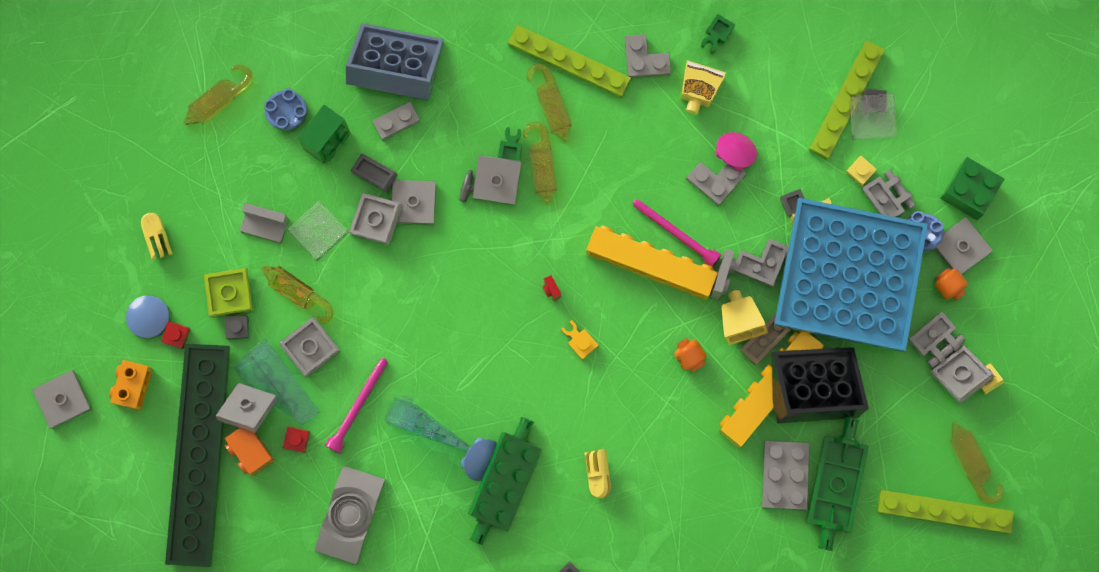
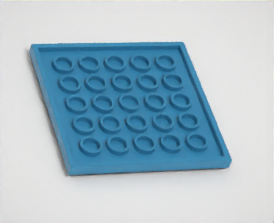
[774,198,928,352]

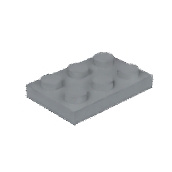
[762,441,809,510]

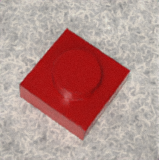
[542,275,561,301]
[161,321,190,349]
[282,427,310,453]

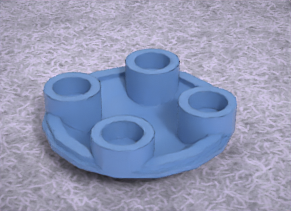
[264,88,307,130]
[907,211,944,252]
[126,296,169,338]
[461,438,497,481]

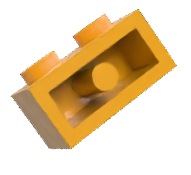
[109,360,153,411]

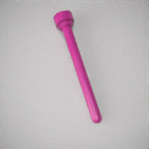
[633,199,722,267]
[325,358,387,454]

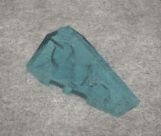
[234,339,320,425]
[384,396,471,452]

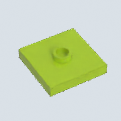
[204,268,253,318]

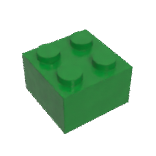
[298,105,350,164]
[940,157,1005,221]

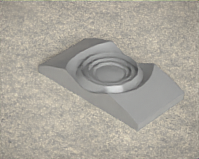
[315,466,386,564]

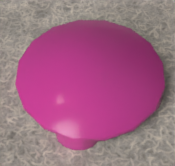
[715,132,757,171]

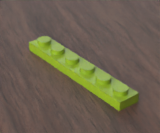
[508,25,631,98]
[808,40,885,160]
[877,490,1014,534]

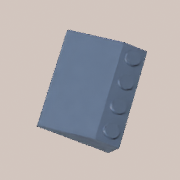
[346,23,443,100]

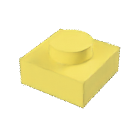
[846,156,877,187]
[981,363,1004,395]

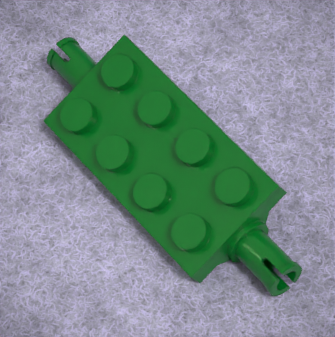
[468,417,542,546]
[806,417,869,551]

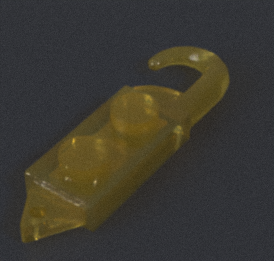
[527,64,571,142]
[184,65,252,125]
[523,122,557,205]
[261,266,333,323]
[949,422,1003,504]

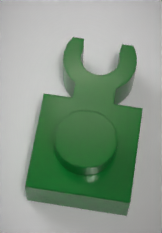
[701,14,735,54]
[498,127,522,161]

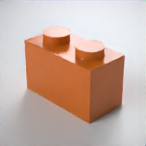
[225,428,275,476]

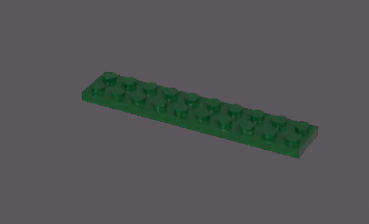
[165,344,230,567]

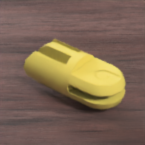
[141,213,173,260]
[585,449,611,498]

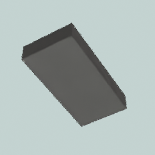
[351,154,398,193]

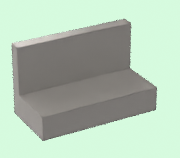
[240,203,289,243]

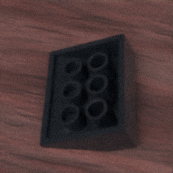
[772,347,869,423]

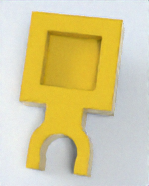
[561,320,599,360]

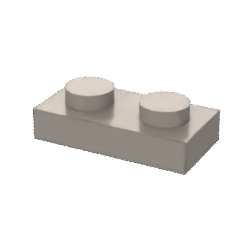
[373,102,420,141]

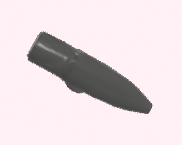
[459,170,474,202]

